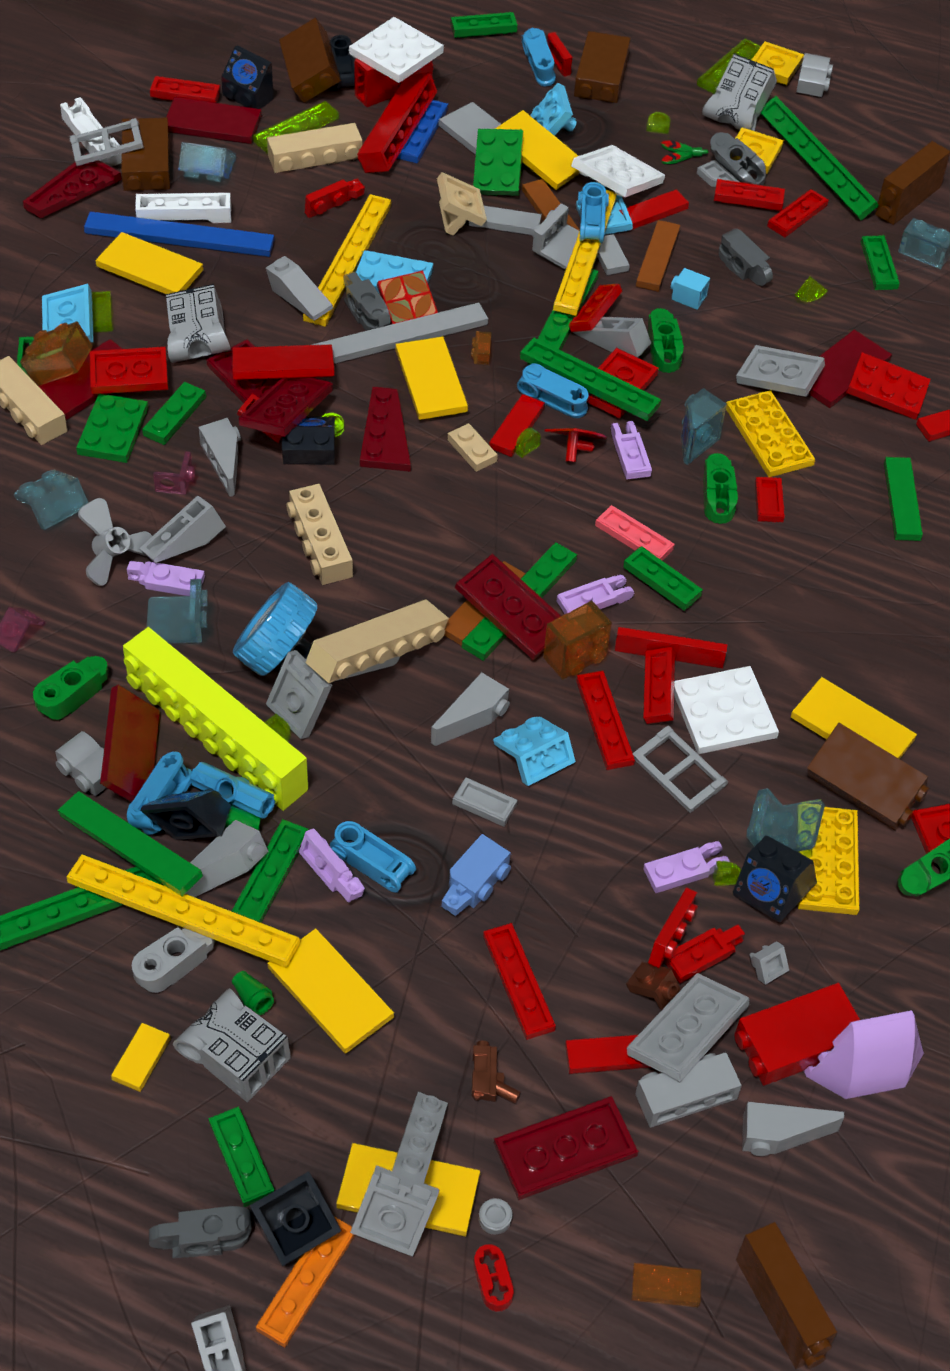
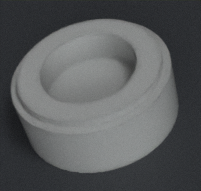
[479,1198,512,1235]

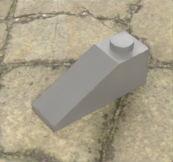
[266,256,333,320]
[573,317,651,357]
[199,418,241,497]
[139,496,226,563]
[431,672,510,746]
[185,820,269,897]
[742,1102,844,1156]
[191,1305,246,1371]

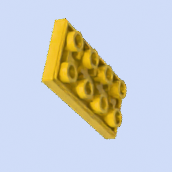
[495,110,580,190]
[96,232,203,294]
[395,336,468,420]
[725,390,815,477]
[791,677,917,759]
[798,804,859,915]
[267,929,394,1054]
[336,1143,480,1236]

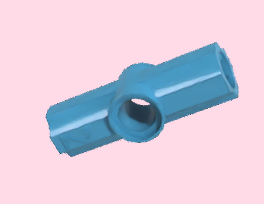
[190,762,276,818]

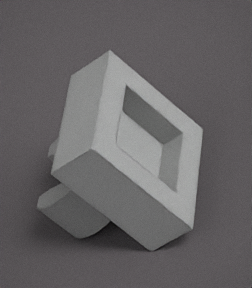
[750,941,789,985]

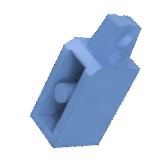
[442,834,511,916]

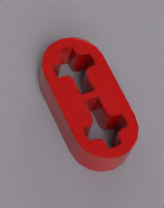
[474,1244,514,1311]

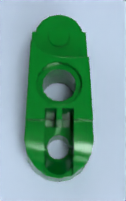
[648,308,684,373]
[703,453,738,524]
[33,656,109,720]
[898,838,950,897]

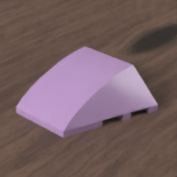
[804,1010,924,1099]

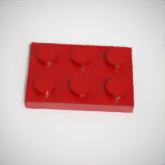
[90,347,168,394]
[580,347,659,418]
[846,352,931,420]

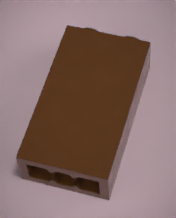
[279,17,341,103]
[574,31,631,103]
[121,118,170,191]
[875,141,950,225]
[807,723,929,831]
[736,1222,838,1369]

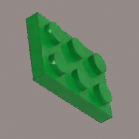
[473,129,524,196]
[76,394,149,463]

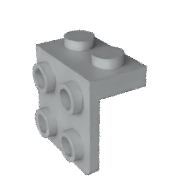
[532,203,579,270]

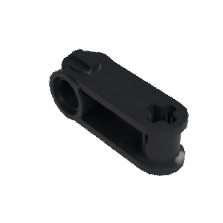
[330,35,355,90]

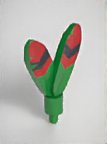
[661,141,709,164]

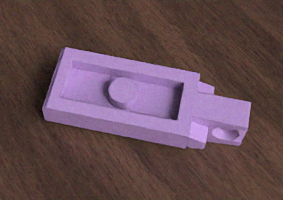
[127,561,205,598]
[299,828,365,902]

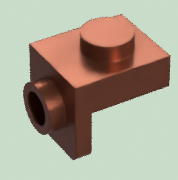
[626,962,681,1010]

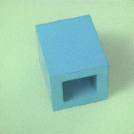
[671,268,710,310]

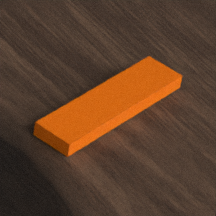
[256,1217,356,1348]

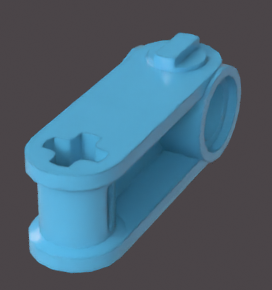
[521,28,556,86]
[578,182,609,243]
[517,363,588,418]
[127,751,192,834]
[330,821,416,893]

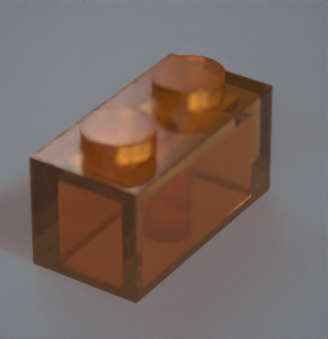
[471,331,491,365]

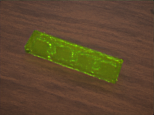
[697,38,761,94]
[253,101,339,153]

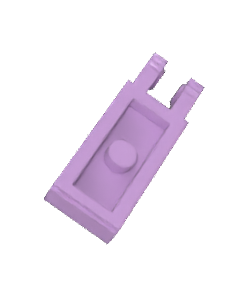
[611,421,652,479]
[556,575,635,620]
[643,841,730,893]

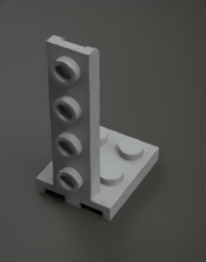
[266,650,400,739]
[350,1092,448,1257]

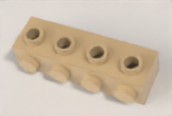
[286,484,353,585]

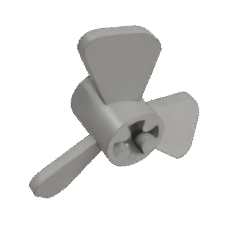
[78,498,152,586]

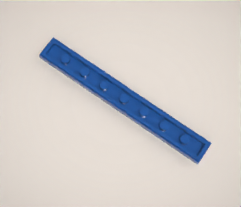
[84,212,274,257]

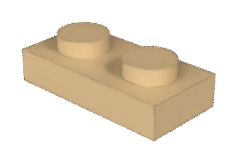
[448,423,498,472]

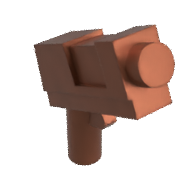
[472,1041,521,1103]

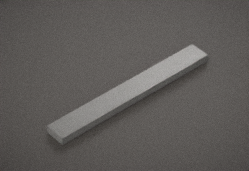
[312,303,488,364]

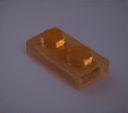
[631,1263,701,1307]

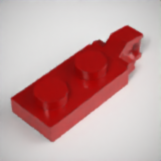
[305,178,365,218]
[663,924,745,983]

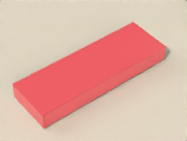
[595,505,675,561]

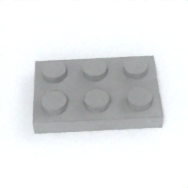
[736,345,825,397]

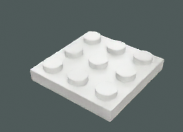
[349,17,444,83]
[571,145,665,197]
[674,666,779,754]

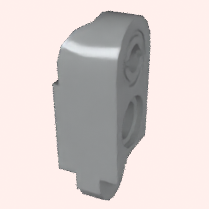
[132,927,216,993]

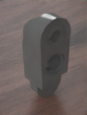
[710,132,766,186]
[719,228,773,286]
[343,272,390,331]
[149,1206,252,1258]

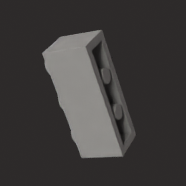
[635,1052,742,1128]

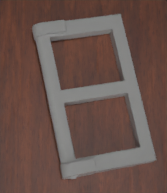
[70,118,144,166]
[633,726,728,813]

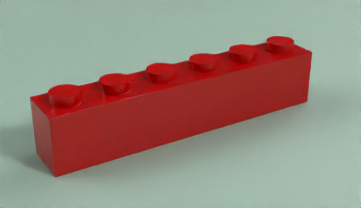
[357,72,438,173]

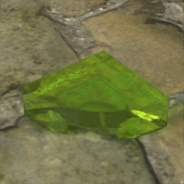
[795,276,828,301]
[712,861,741,886]

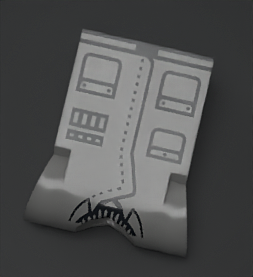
[702,53,777,131]
[166,284,231,363]
[173,988,291,1102]

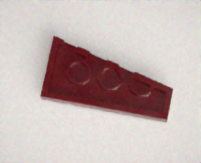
[23,154,122,218]
[360,387,411,472]

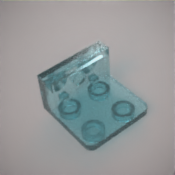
[14,470,89,530]
[147,579,208,643]
[746,788,825,852]

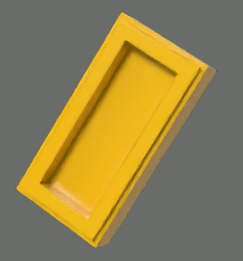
[111,1023,171,1092]

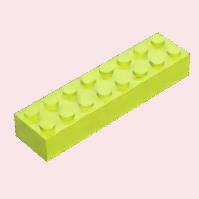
[123,627,308,811]

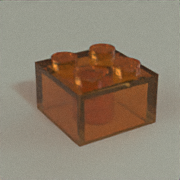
[20,321,93,386]
[543,601,612,680]

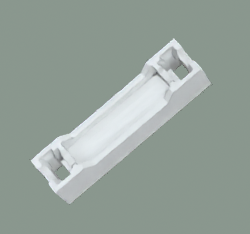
[60,97,122,167]
[136,193,231,223]

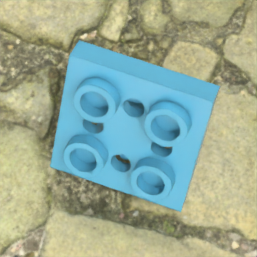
[531,83,577,136]

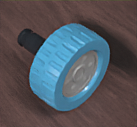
[233,582,318,676]

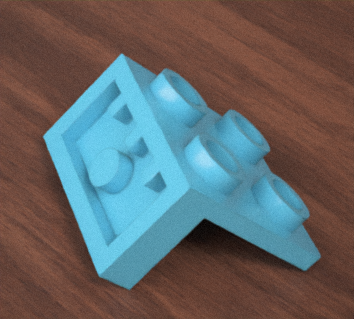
[493,717,576,786]

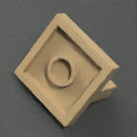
[437,172,487,236]

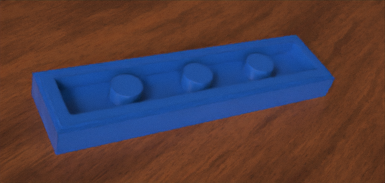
[397,100,448,164]

